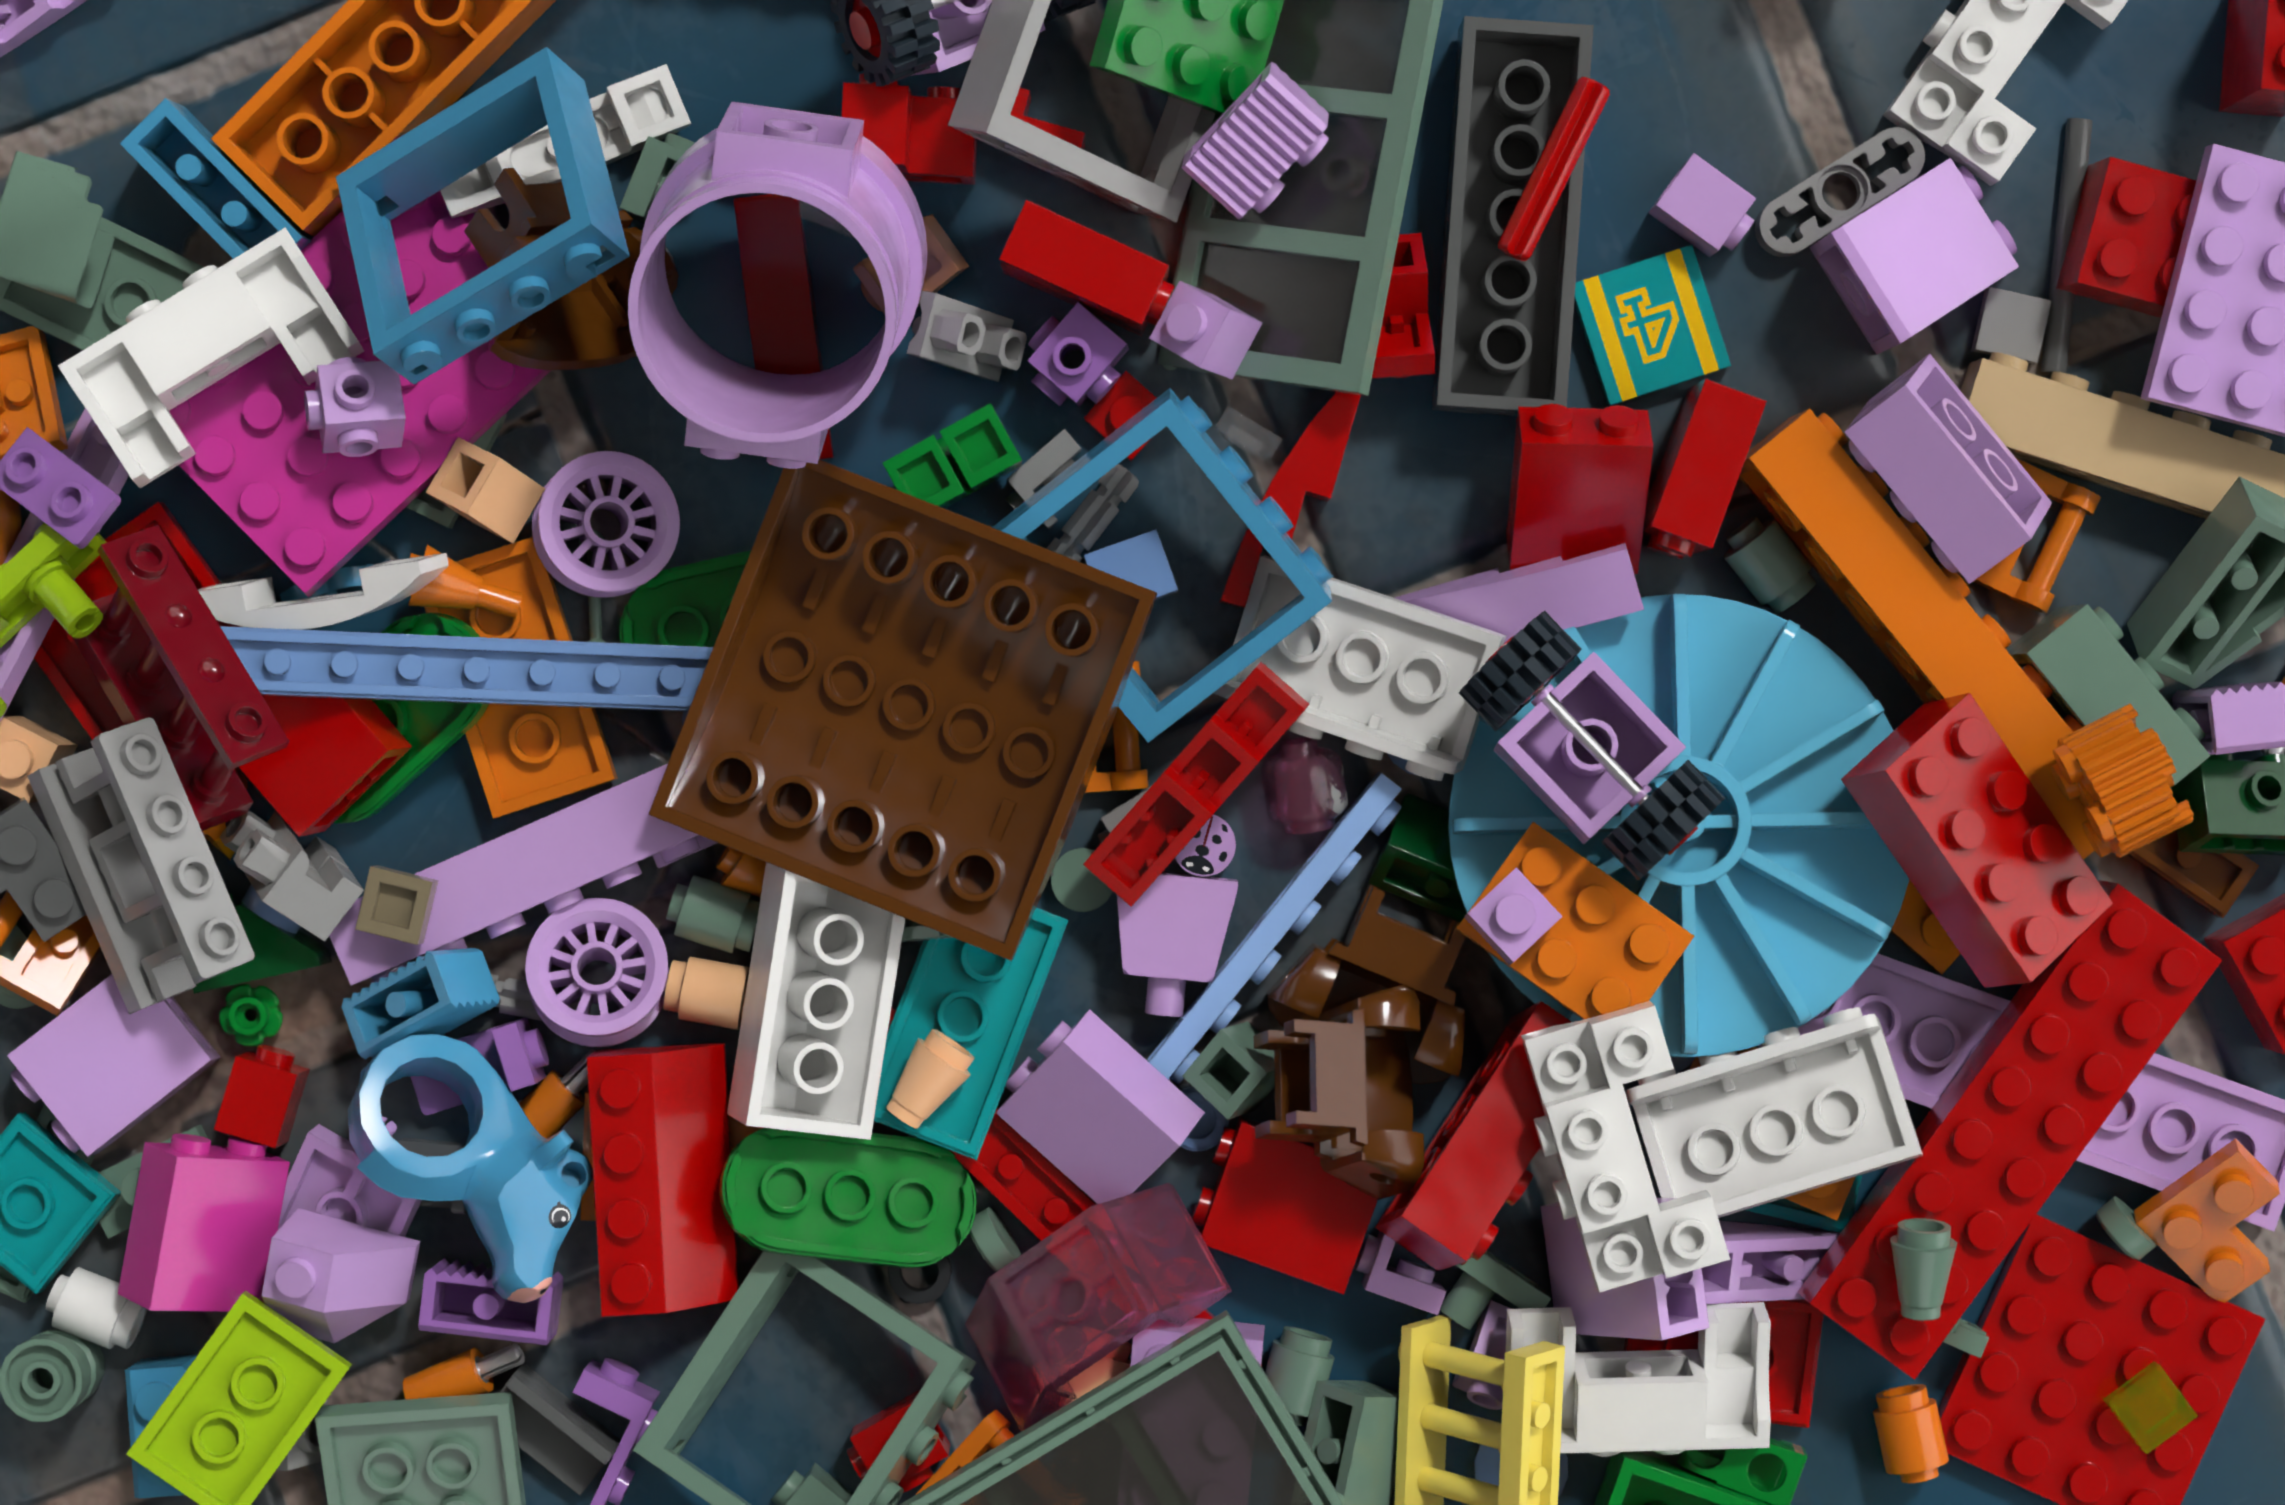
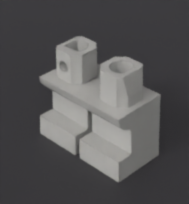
[220,811,364,942]

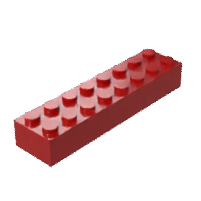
[1797,880,2222,1380]

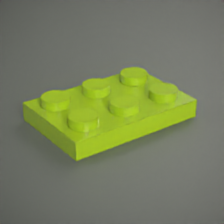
[126,1290,352,1505]

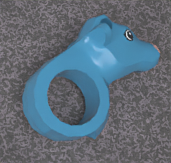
[348,1034,594,1303]

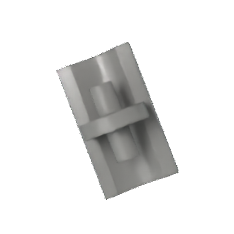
[907,291,1027,382]

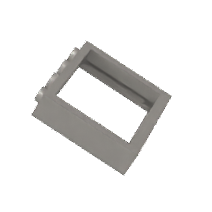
[948,0,1215,222]

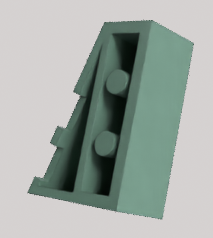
[2127,476,2285,689]

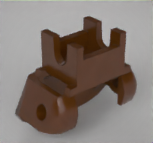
[464,168,679,370]
[1267,884,1466,1085]
[1253,985,1424,1200]

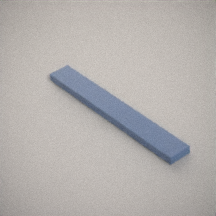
[220,626,713,712]

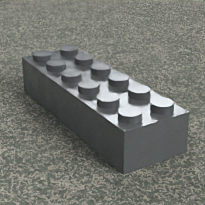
[1431,16,1594,416]

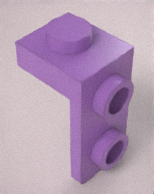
[0,427,121,549]
[411,1018,549,1115]
[573,1358,660,1505]

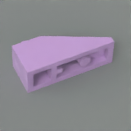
[1702,1221,1840,1304]

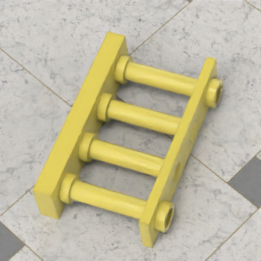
[1394,1315,1565,1505]

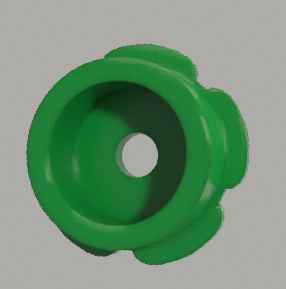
[219,984,283,1047]

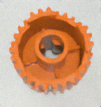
[2051,703,2194,858]

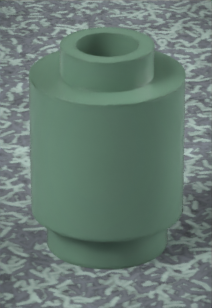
[1723,516,1816,614]
[666,875,760,954]
[1265,1326,1335,1426]

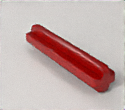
[1498,77,1610,261]

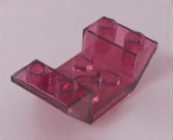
[965,1183,1232,1431]

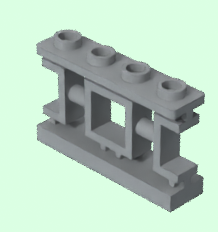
[27,717,255,1014]

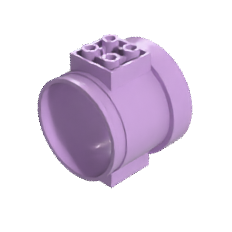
[628,102,927,469]

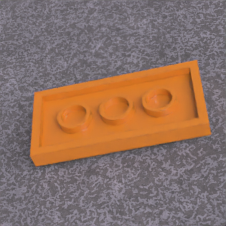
[424,537,618,819]

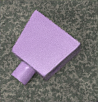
[1117,872,1238,1017]

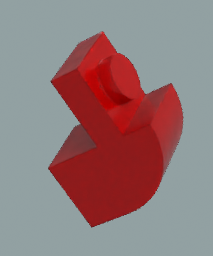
[1358,233,1435,378]

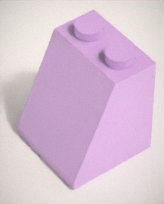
[1809,158,2019,355]

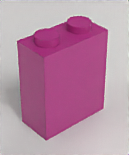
[118,1134,290,1312]

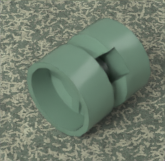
[0,1327,105,1422]

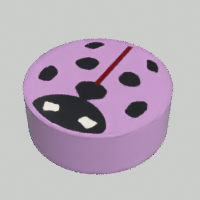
[1175,814,1236,877]

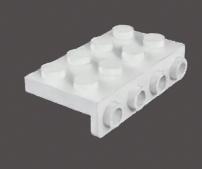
[1214,556,1507,781]
[1626,1007,1923,1218]

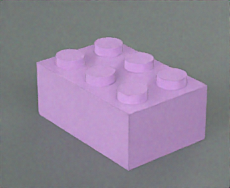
[1845,353,2052,584]

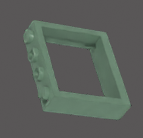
[633,1251,977,1505]

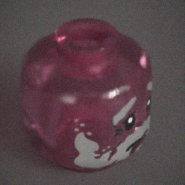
[1261,737,1348,834]

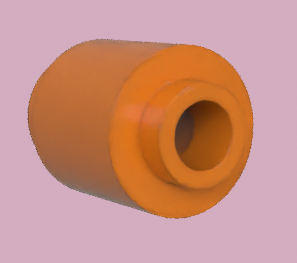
[1873,1384,1949,1484]

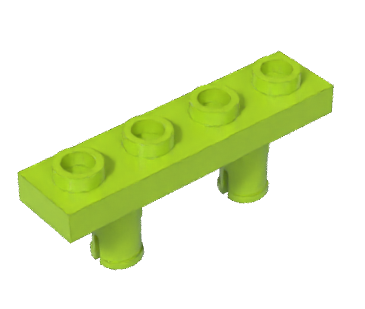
[0,522,107,718]

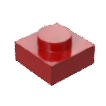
[1084,371,1157,462]

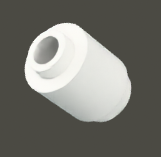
[45,1267,147,1349]

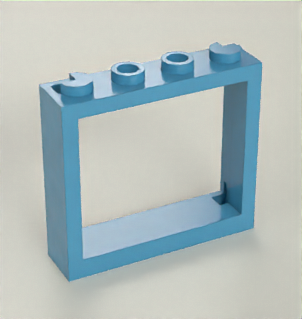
[336,47,630,384]
[992,388,1334,743]

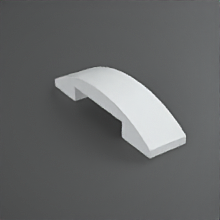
[440,64,691,218]
[198,553,449,630]

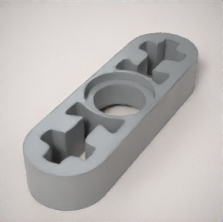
[1755,127,1925,257]

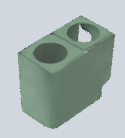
[0,151,115,309]

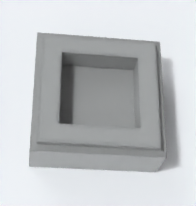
[1971,287,2052,365]

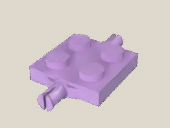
[278,1116,422,1237]

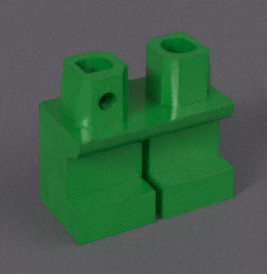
[883,403,1022,509]

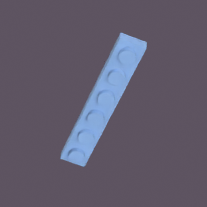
[1146,772,1402,1085]

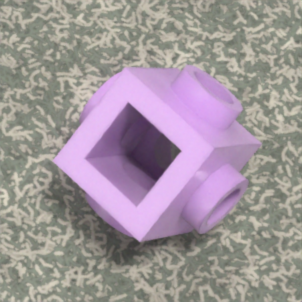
[304,357,406,457]

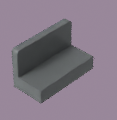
[499,1363,621,1495]

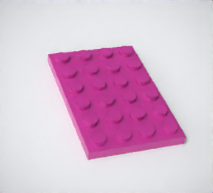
[169,191,551,598]

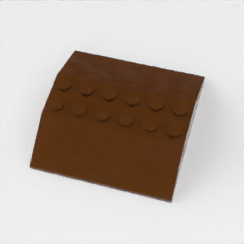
[648,459,1157,961]

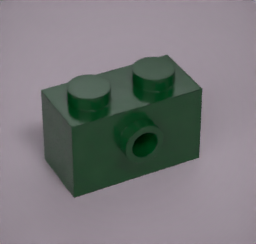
[2172,753,2285,855]

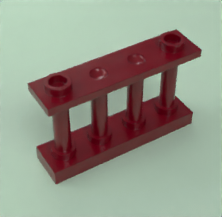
[72,525,290,831]

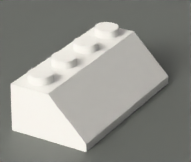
[727,862,905,1140]

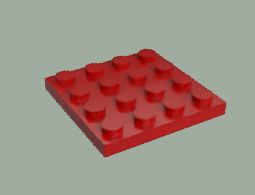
[1938,1214,2266,1505]

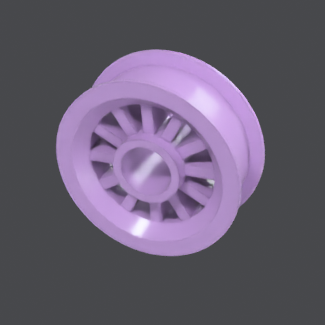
[532,451,680,598]
[525,898,669,1047]

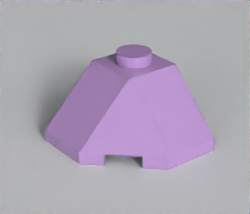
[262,1208,421,1343]

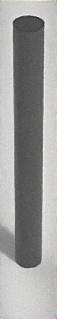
[2041,118,2093,374]

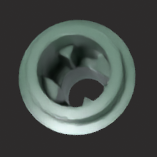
[1890,1218,1957,1321]

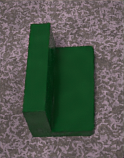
[1368,794,1467,923]

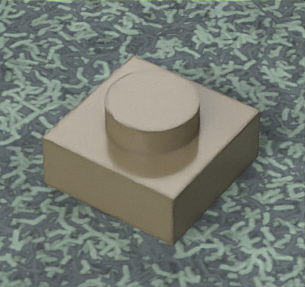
[355,865,439,945]

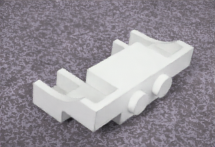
[1883,0,2128,186]
[58,227,364,488]
[1521,1001,1730,1292]
[1506,1302,1771,1457]

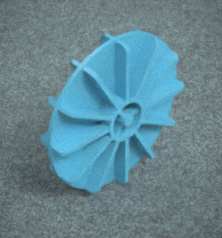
[1448,594,1909,1058]

